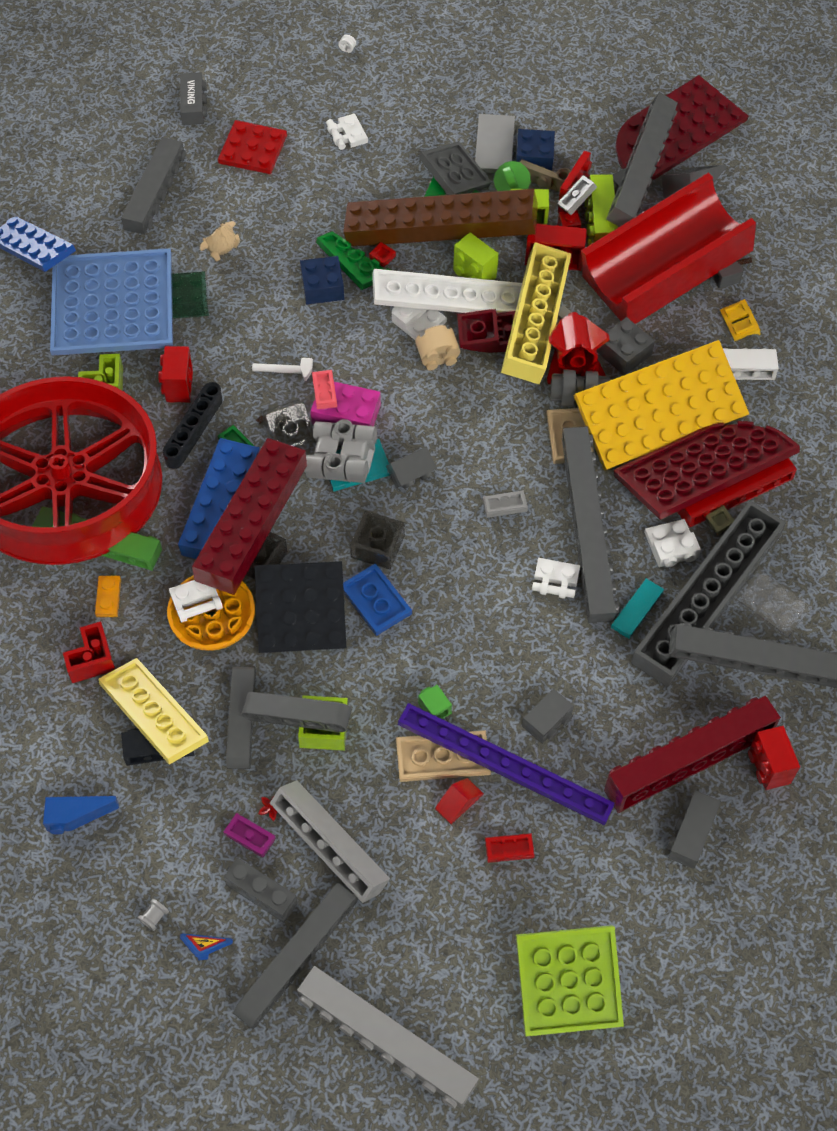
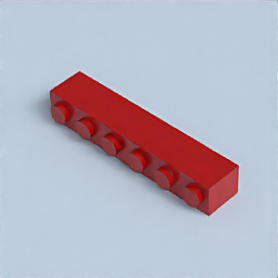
[677,458,797,528]

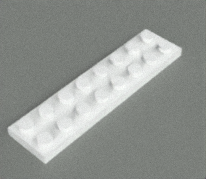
[373,269,522,313]

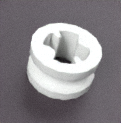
[338,35,356,53]

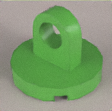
[494,161,531,191]

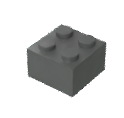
[597,317,655,375]

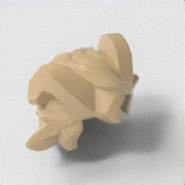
[200,221,240,262]

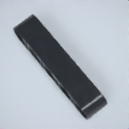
[163,382,223,469]

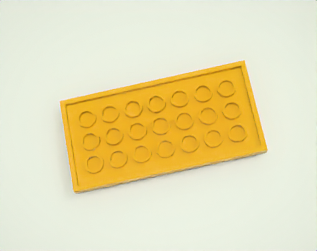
[574,340,749,471]

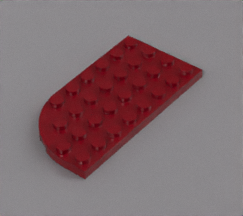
[615,75,749,181]
[613,421,800,520]

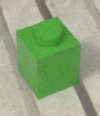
[418,685,452,719]

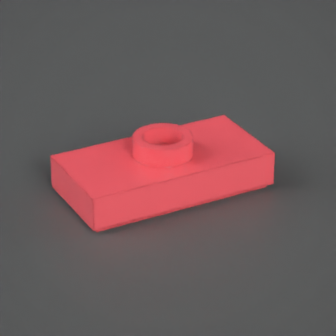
[312,370,337,409]

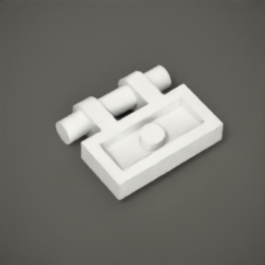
[326,113,368,150]
[532,558,580,599]

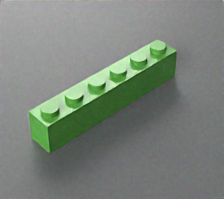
[32,506,162,571]

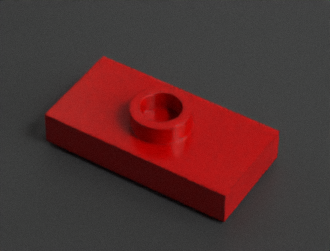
[485,833,535,863]

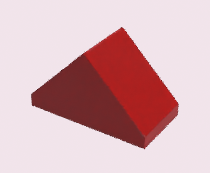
[435,778,484,824]

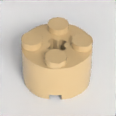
[415,325,460,371]

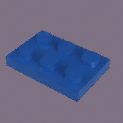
[343,563,412,636]

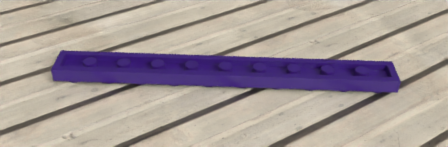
[397,703,615,826]

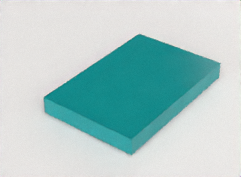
[329,439,390,492]

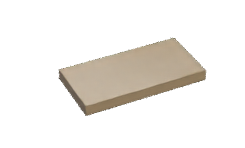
[396,730,491,782]

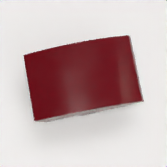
[457,309,516,353]

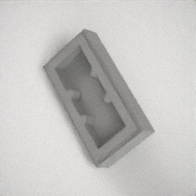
[482,490,528,518]

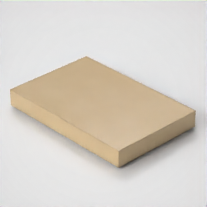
[546,408,594,464]

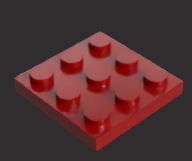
[218,120,287,174]

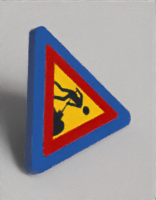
[180,934,233,960]

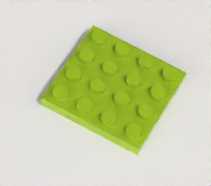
[516,925,624,1037]

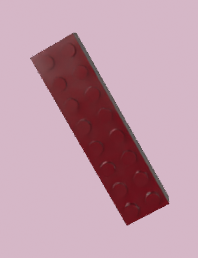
[192,438,307,595]
[604,695,781,813]

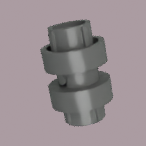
[550,369,609,407]

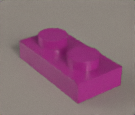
[223,813,276,858]

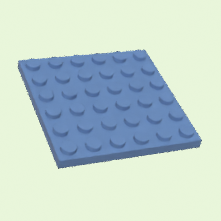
[50,249,173,356]

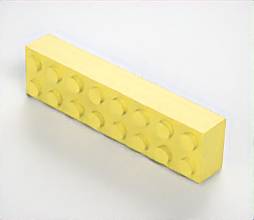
[501,242,571,384]

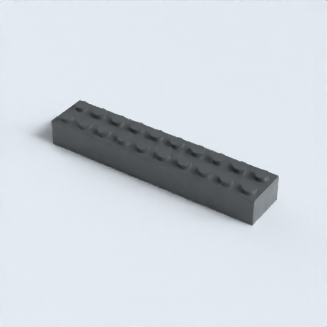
[631,501,786,687]

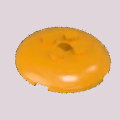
[167,575,255,651]

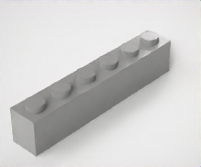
[270,780,390,903]

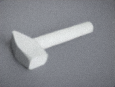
[252,358,313,381]

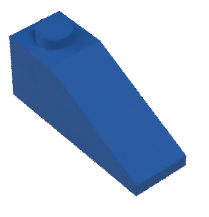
[43,796,119,834]

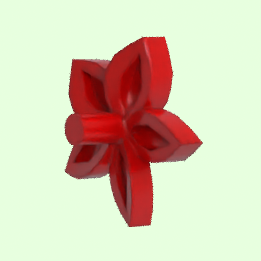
[258,796,278,822]

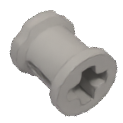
[137,899,169,931]

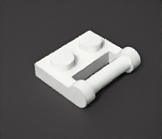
[169,580,223,623]

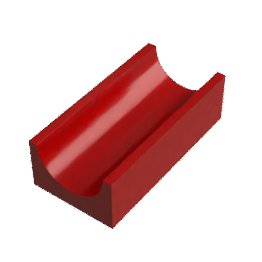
[581,172,756,324]

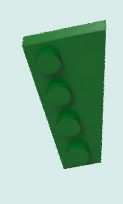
[316,231,390,290]

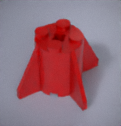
[547,312,610,384]

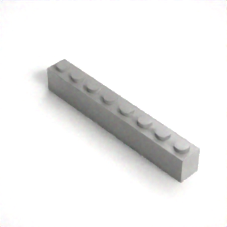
[297,966,479,1109]

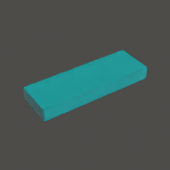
[611,578,664,639]

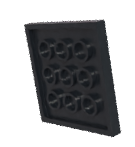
[255,561,347,653]

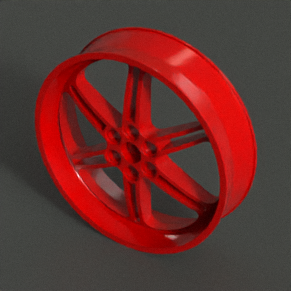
[0,376,163,565]

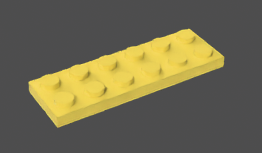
[98,658,209,765]

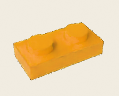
[95,576,121,617]

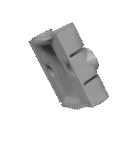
[304,419,377,483]

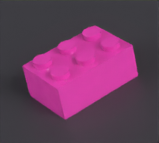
[310,382,381,426]

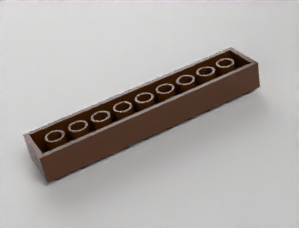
[343,189,538,246]

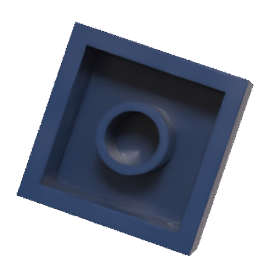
[516,129,555,171]
[300,256,344,305]

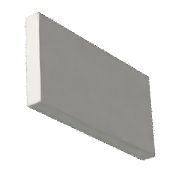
[475,114,515,173]

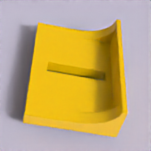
[720,299,761,341]

